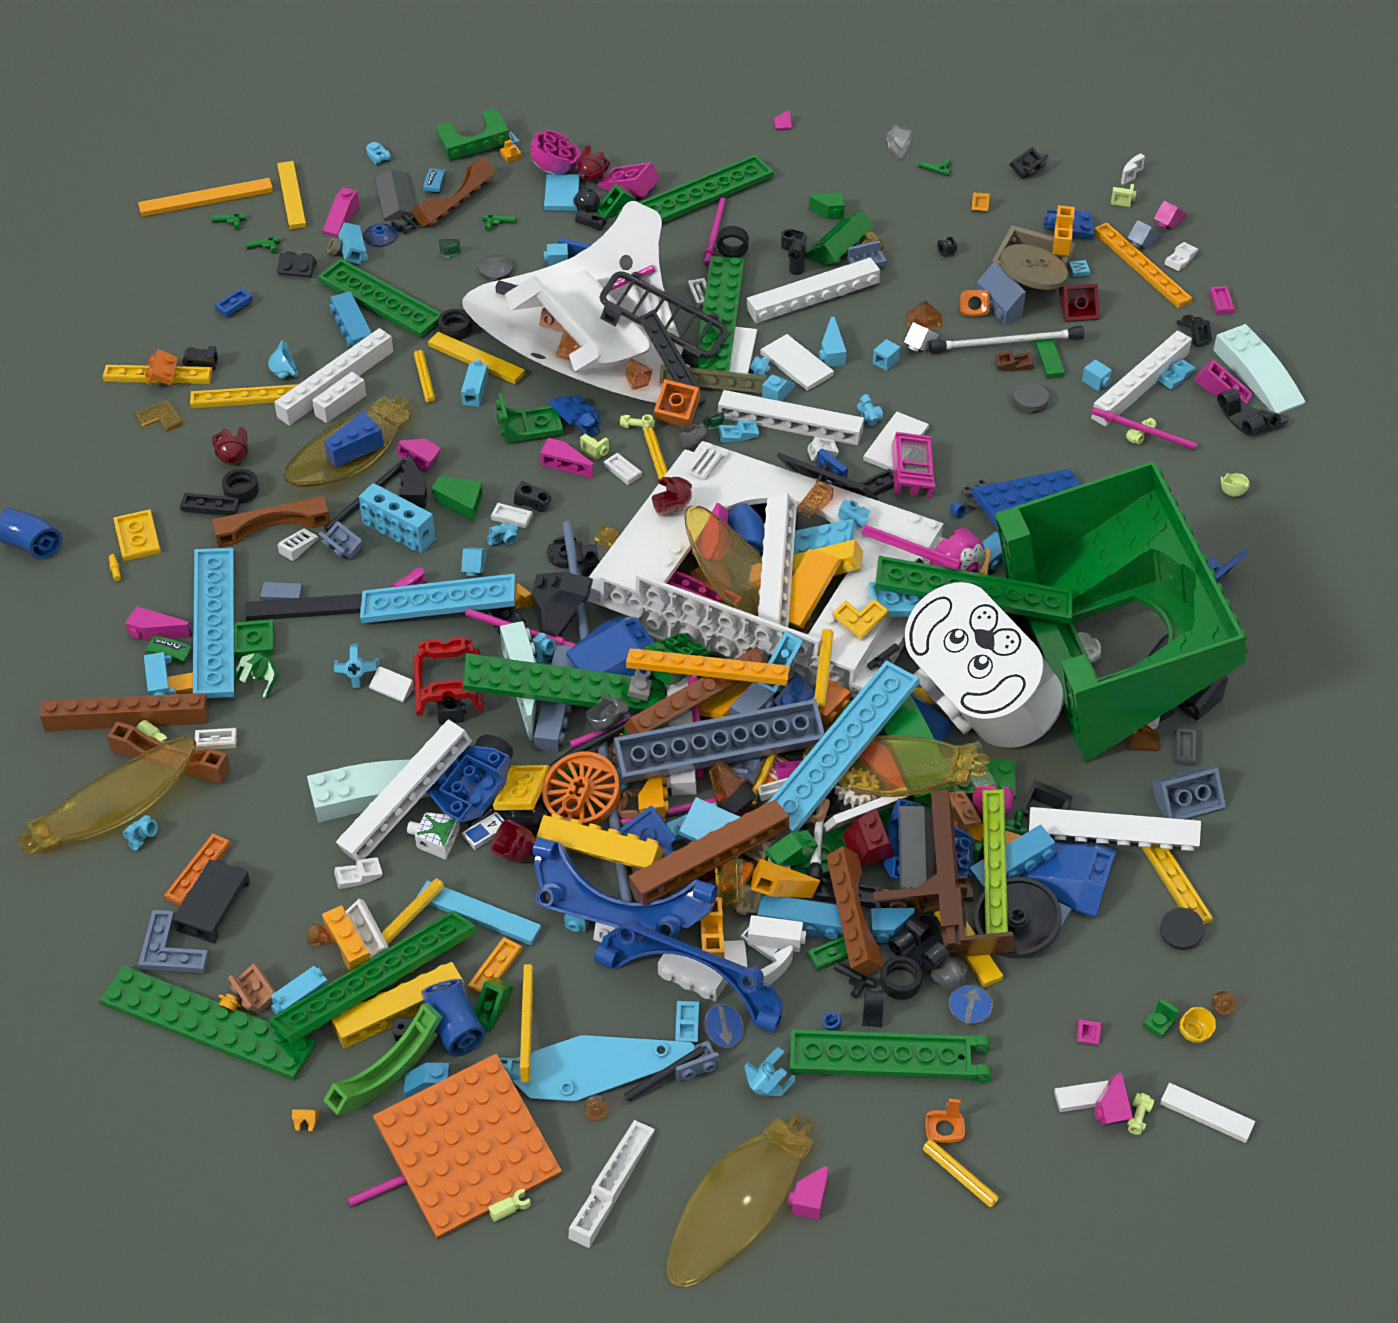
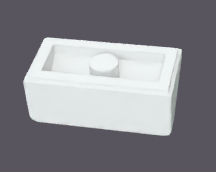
[369,666,414,703]

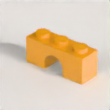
[1052,205,1075,256]
[700,897,724,958]
[322,905,370,971]

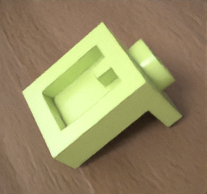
[1111,184,1136,207]
[580,434,609,461]

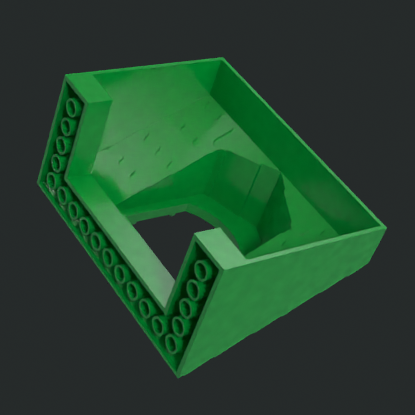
[995,461,1248,763]

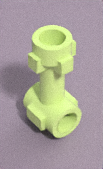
[620,415,655,431]
[1126,418,1157,445]
[1127,1093,1154,1135]

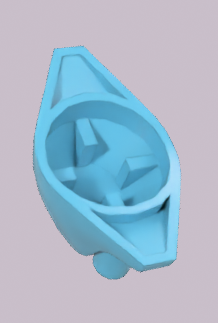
[268,340,299,380]

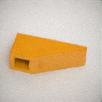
[638,775,669,822]
[751,859,820,898]

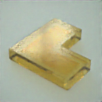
[134,400,183,432]

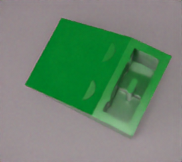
[644,633,711,686]

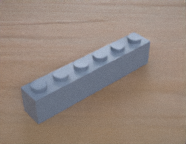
[534,645,575,753]

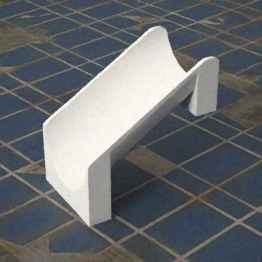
[505,270,652,372]

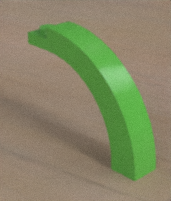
[323,1003,443,1115]

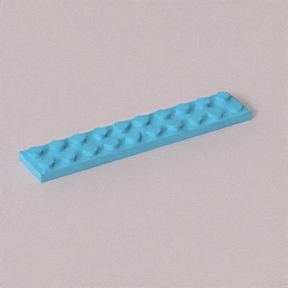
[193,548,234,698]
[768,660,920,832]

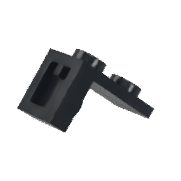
[1177,315,1212,345]

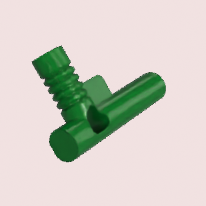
[918,158,951,176]
[211,213,246,230]
[482,214,516,231]
[245,236,280,253]
[1005,811,1028,835]

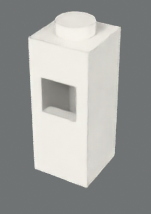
[748,915,807,952]

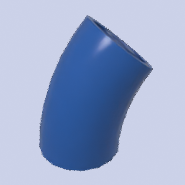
[727,504,765,566]
[0,508,63,559]
[421,979,485,1057]

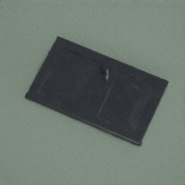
[777,452,879,501]

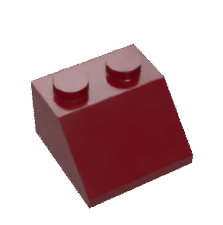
[1059,284,1100,321]
[842,809,895,868]

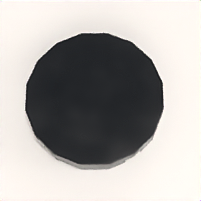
[547,536,583,568]
[1160,907,1204,950]

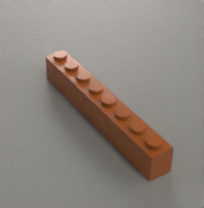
[624,646,768,735]
[40,693,209,731]
[629,800,790,906]

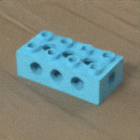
[359,483,436,554]

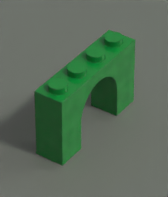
[436,108,510,162]

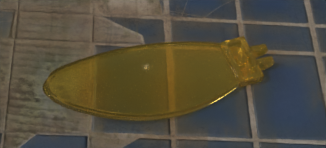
[284,394,412,487]
[684,506,814,635]
[802,735,990,797]
[16,736,196,854]
[667,1113,814,1287]

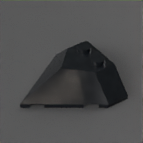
[532,572,593,637]

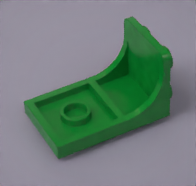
[495,393,563,443]

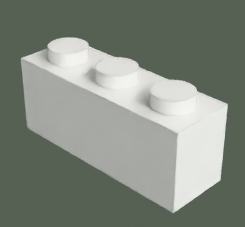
[312,372,366,424]
[658,954,728,1002]

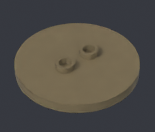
[1000,244,1068,290]

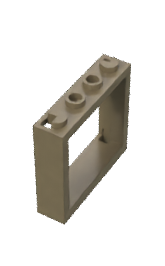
[991,225,1076,293]

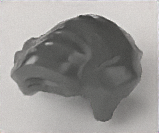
[678,423,709,450]
[586,696,629,731]
[931,956,968,991]

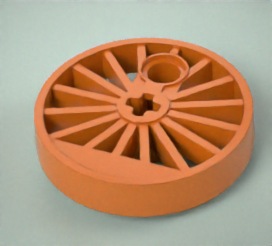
[542,751,621,827]

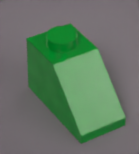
[596,184,636,220]
[809,193,845,219]
[765,830,818,867]
[474,977,514,1031]

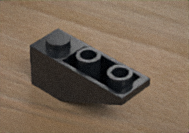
[399,455,427,508]

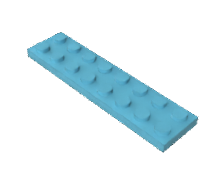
[360,573,516,623]

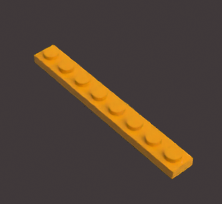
[626,648,790,686]

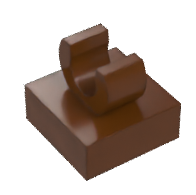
[958,876,973,902]

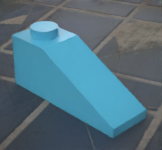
[819,317,846,367]
[757,631,804,693]

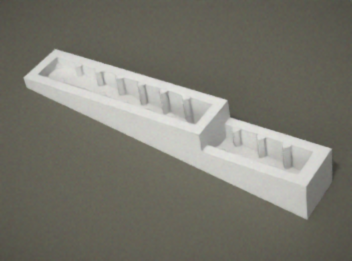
[568,1120,655,1248]

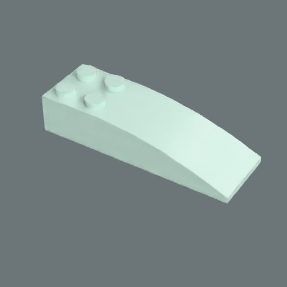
[1213,324,1305,414]
[500,621,538,741]
[307,760,430,823]

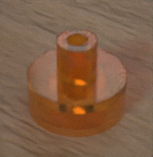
[307,923,330,946]
[1212,991,1236,1015]
[584,1095,608,1120]

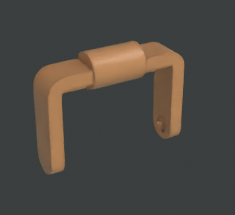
[617,789,642,818]
[804,799,830,824]

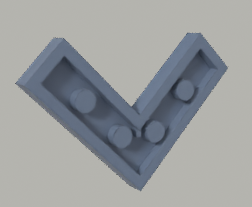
[138,910,209,973]

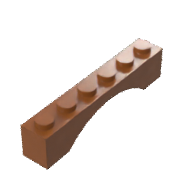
[411,156,496,227]
[212,496,330,548]
[107,721,231,784]
[826,846,884,975]

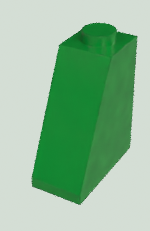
[432,476,483,521]

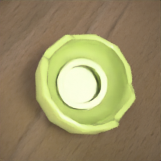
[1221,473,1250,497]

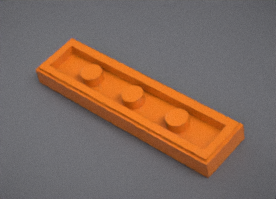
[164,833,231,906]

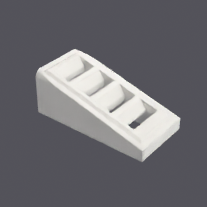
[278,528,319,561]

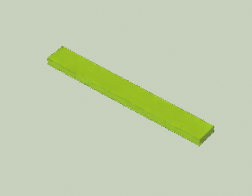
[983,789,1008,934]

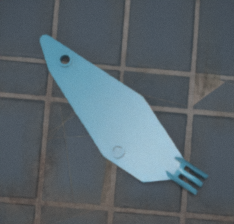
[487,1035,694,1102]

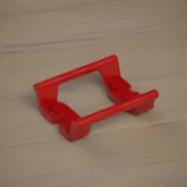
[413,637,484,716]

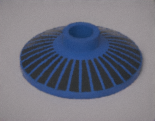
[363,223,397,247]

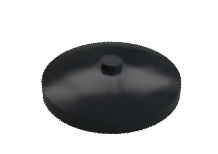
[974,877,1062,958]

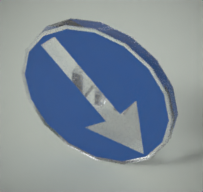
[949,985,993,1025]
[704,1004,743,1048]

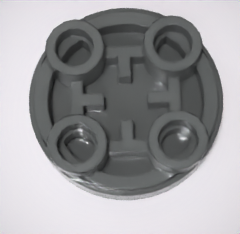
[1012,382,1049,414]

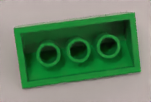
[806,209,873,266]

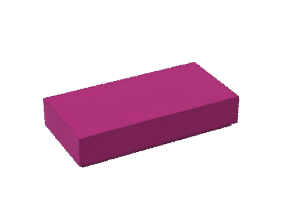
[1209,286,1235,315]

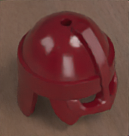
[576,145,610,182]
[212,427,248,465]
[652,477,692,515]
[491,819,536,863]

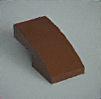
[995,351,1034,371]

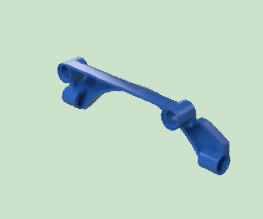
[533,837,718,938]
[594,919,784,1033]

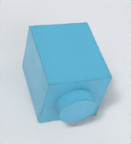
[544,243,568,267]
[872,339,900,371]
[1082,359,1112,391]

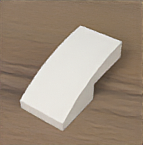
[1121,153,1145,185]
[1164,242,1198,271]
[334,857,382,889]
[724,940,747,967]
[761,945,793,984]

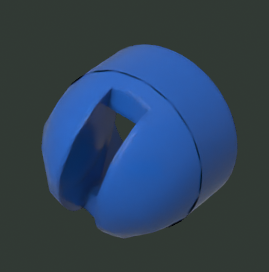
[950,502,966,519]
[823,1012,842,1031]

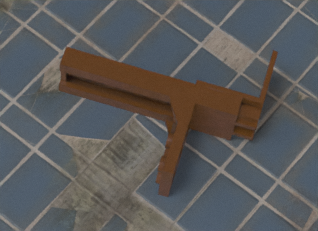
[873,789,1017,957]

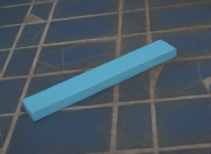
[417,880,541,946]

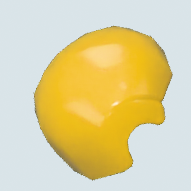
[1179,1007,1216,1043]

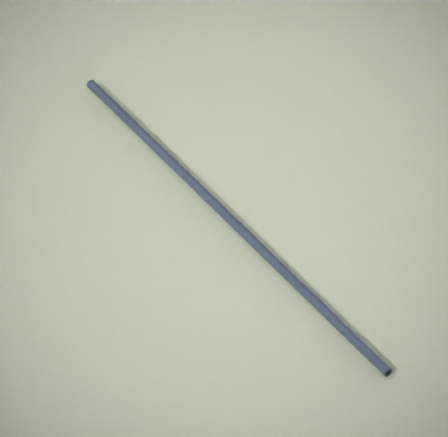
[562,521,632,933]

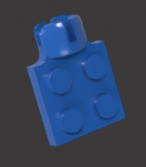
[1044,209,1094,239]
[549,395,602,437]
[773,674,815,707]
[618,805,677,858]

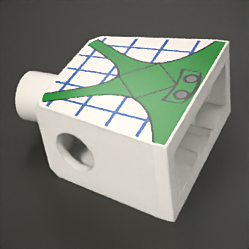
[407,813,460,859]

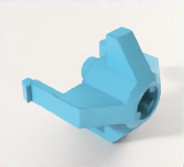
[334,643,380,688]
[744,1047,796,1096]

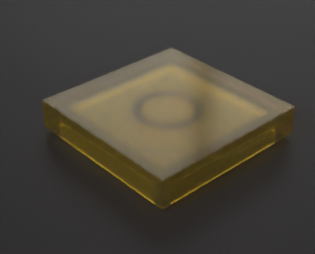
[715,858,745,910]

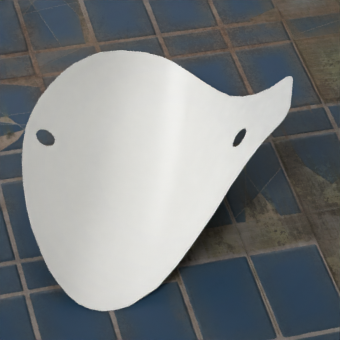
[462,201,690,403]

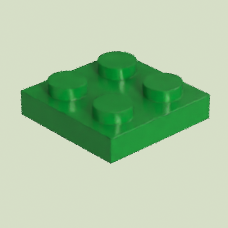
[234,619,274,658]

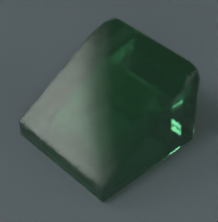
[439,239,461,259]
[703,411,724,430]

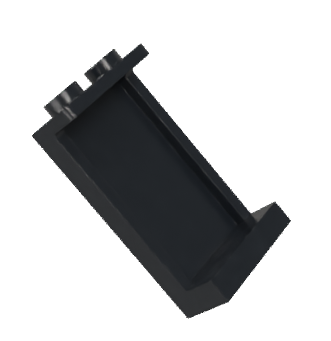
[173,859,250,944]

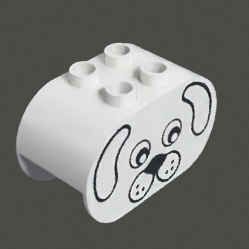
[905,582,1064,748]

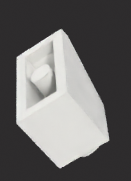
[904,323,939,352]

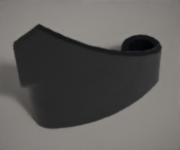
[781,229,807,275]
[1217,388,1288,436]

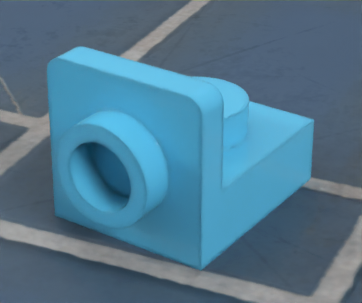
[564,914,590,933]

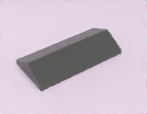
[375,169,415,221]
[898,806,937,889]

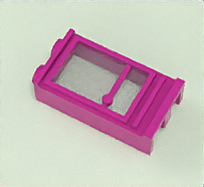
[892,432,935,499]

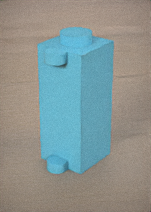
[338,222,368,264]
[461,360,488,407]
[144,652,176,696]
[271,966,328,1014]

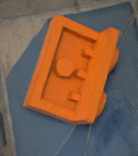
[145,349,178,386]

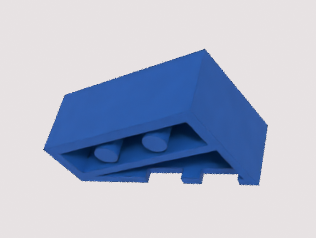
[324,410,384,468]

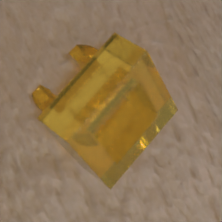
[862,230,884,251]
[595,523,620,548]

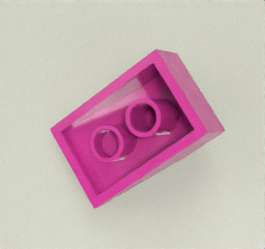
[597,162,659,199]

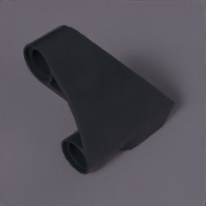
[888,915,949,969]

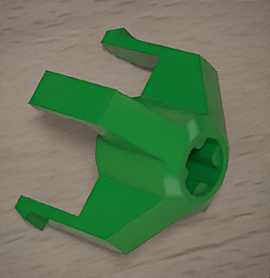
[234,653,279,698]

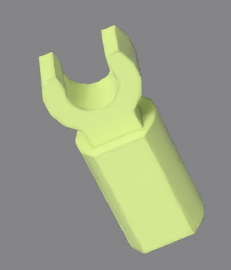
[136,720,169,745]
[488,1189,531,1222]

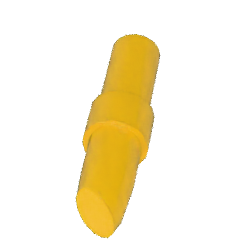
[109,554,121,582]

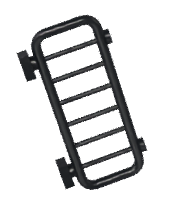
[599,271,728,368]

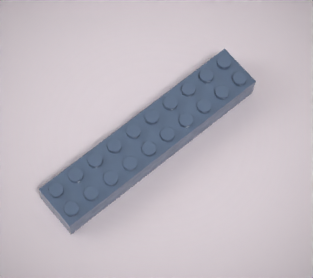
[613,699,825,784]

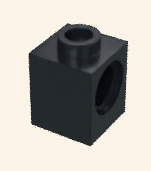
[437,696,466,725]

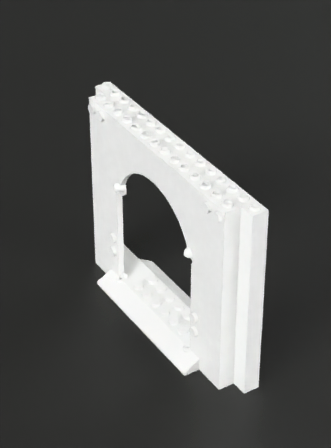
[587,441,948,699]

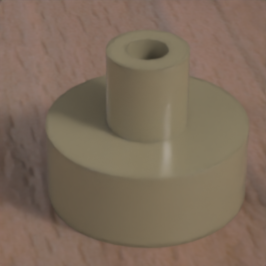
[327,237,342,256]

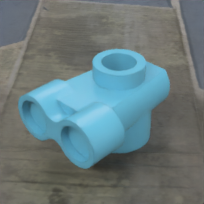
[749,356,771,375]
[857,394,883,426]
[838,499,870,527]
[487,522,519,546]
[532,633,556,664]
[123,815,158,851]

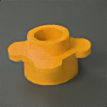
[218,994,242,1011]

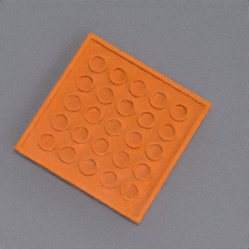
[373,1053,562,1239]

